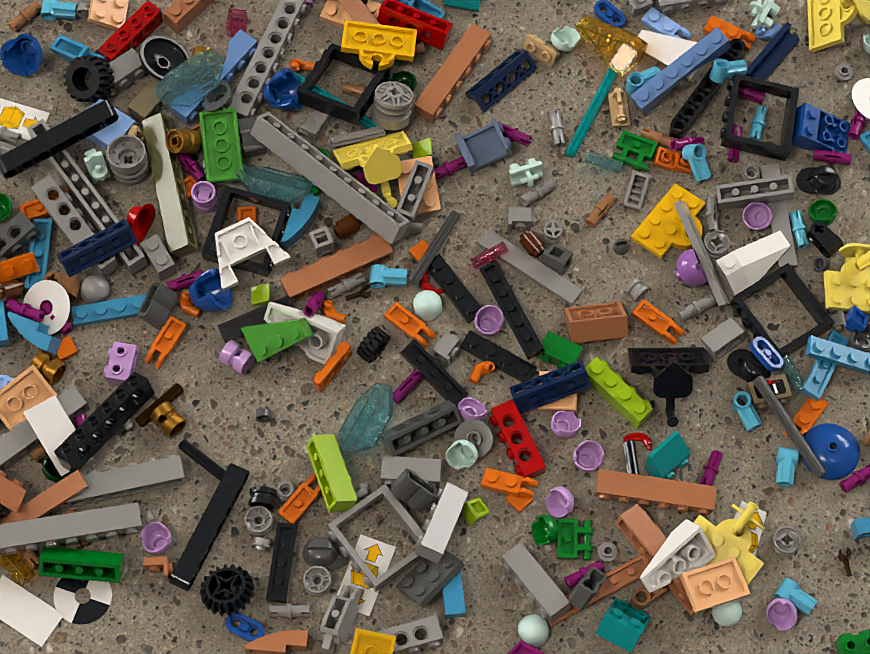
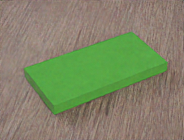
[199,108,244,184]

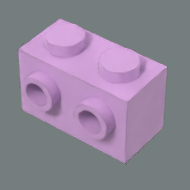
[103,342,139,386]

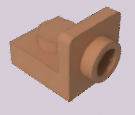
[143,556,173,581]

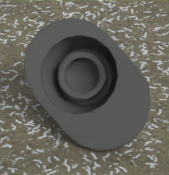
[204,80,233,111]
[302,537,349,569]

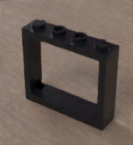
[297,43,391,126]
[719,73,799,161]
[201,185,292,277]
[730,263,834,358]

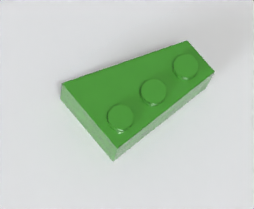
[241,318,314,362]

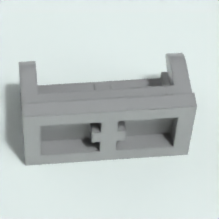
[299,110,334,142]
[701,318,744,362]

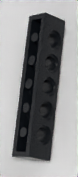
[54,372,155,472]

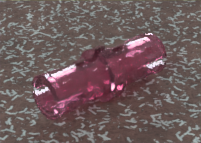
[470,241,509,269]

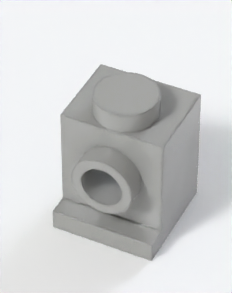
[624,0,654,18]
[507,207,535,232]
[309,226,334,258]
[432,332,461,367]

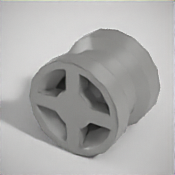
[76,0,91,19]
[543,221,563,244]
[625,278,649,302]

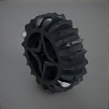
[200,564,255,617]

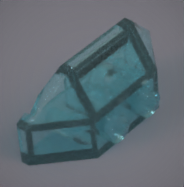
[153,48,224,107]
[236,164,313,205]
[339,383,393,454]

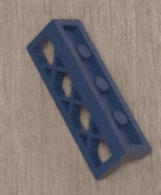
[745,22,800,80]
[465,49,537,112]
[56,219,138,277]
[509,360,592,414]

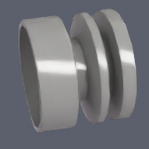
[371,81,414,131]
[106,135,150,185]

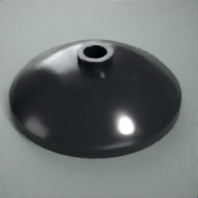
[139,35,191,83]

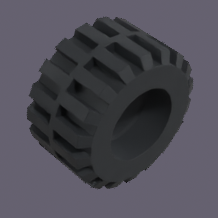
[63,56,115,102]

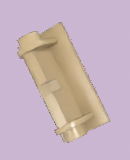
[523,34,561,67]
[608,88,630,127]

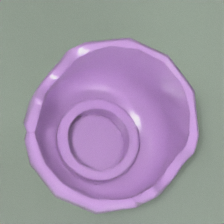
[742,202,773,230]
[474,305,504,336]
[457,397,487,422]
[551,411,582,439]
[573,440,604,472]
[545,486,574,518]
[140,522,172,555]
[766,598,797,631]

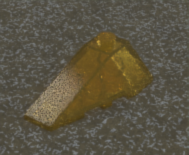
[575,16,648,76]

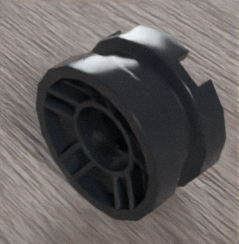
[248,486,277,510]

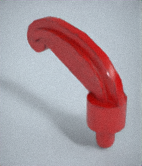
[420,271,443,295]
[623,432,652,451]

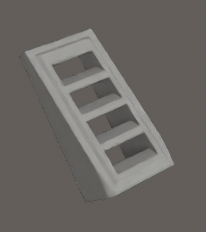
[622,170,651,211]

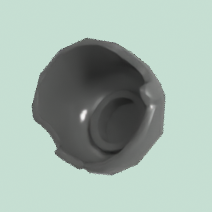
[850,322,870,353]

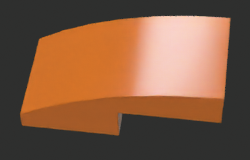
[653,146,692,174]

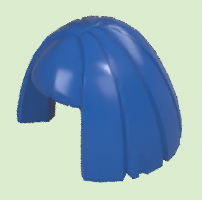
[0,33,43,76]
[263,68,304,111]
[189,268,233,312]

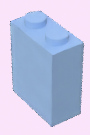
[87,99,136,151]

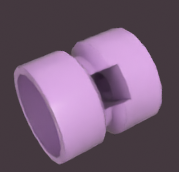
[191,181,217,214]
[219,340,255,375]

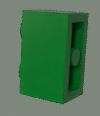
[537,331,583,372]

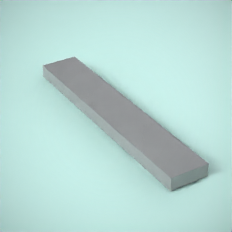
[759,164,798,269]
[674,200,730,307]
[478,229,583,306]

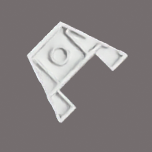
[215,217,291,291]

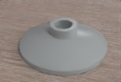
[455,419,493,458]

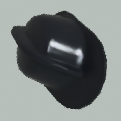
[796,165,841,195]
[727,349,771,383]

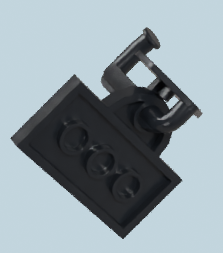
[627,347,709,427]

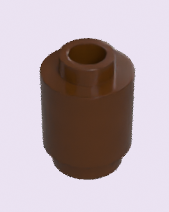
[332,213,362,239]
[519,230,546,258]
[0,279,25,302]

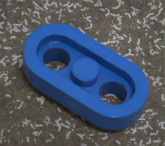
[594,0,626,30]
[750,337,783,372]
[226,613,264,642]

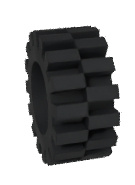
[356,326,390,363]

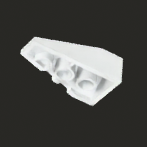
[632,30,704,83]
[716,231,791,296]
[264,302,346,365]
[640,519,716,593]

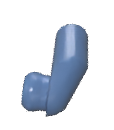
[756,23,782,40]

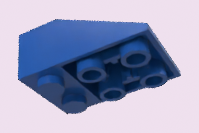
[791,103,850,153]

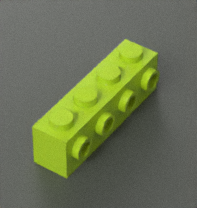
[585,357,653,429]
[306,434,357,512]

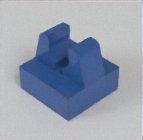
[844,305,869,333]

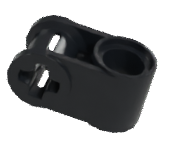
[807,221,843,258]

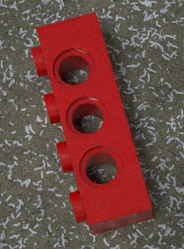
[98,0,163,63]
[377,0,453,50]
[489,399,546,479]

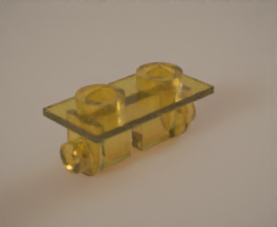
[0,553,35,587]

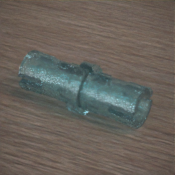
[584,151,623,173]
[782,355,804,394]

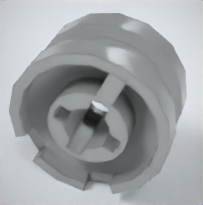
[703,230,730,260]
[244,506,273,537]
[771,526,801,557]
[303,566,332,597]

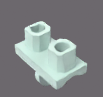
[749,0,781,30]
[83,149,111,184]
[509,158,544,187]

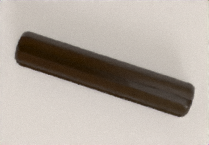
[135,383,184,427]

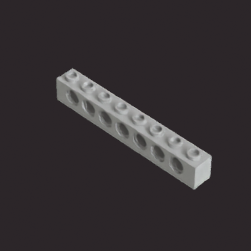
[227,0,308,120]

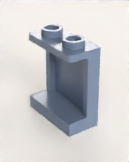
[454,118,512,174]

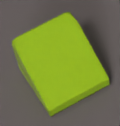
[412,138,432,159]
[251,283,270,306]
[461,497,490,525]

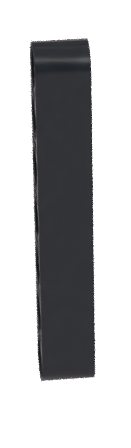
[668,38,745,139]
[0,100,119,179]
[169,463,250,591]

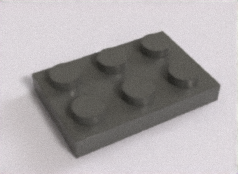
[396,550,465,608]

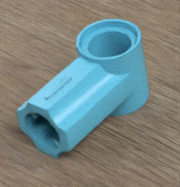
[40,0,78,21]
[709,58,747,83]
[625,66,661,95]
[682,144,712,181]
[369,264,407,289]
[731,391,763,432]
[775,446,799,487]
[774,578,817,616]

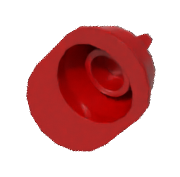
[126,203,155,245]

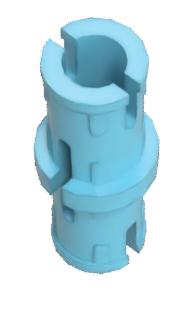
[748,105,768,141]
[789,210,809,249]

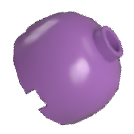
[674,248,708,287]

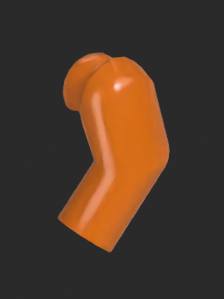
[290,58,315,72]
[179,292,201,318]
[322,300,346,324]
[469,361,495,384]

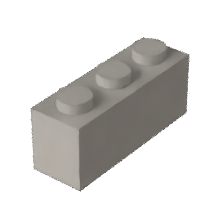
[396,160,434,223]
[381,456,441,488]

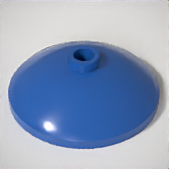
[801,423,860,480]

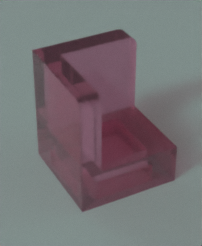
[226,8,248,37]

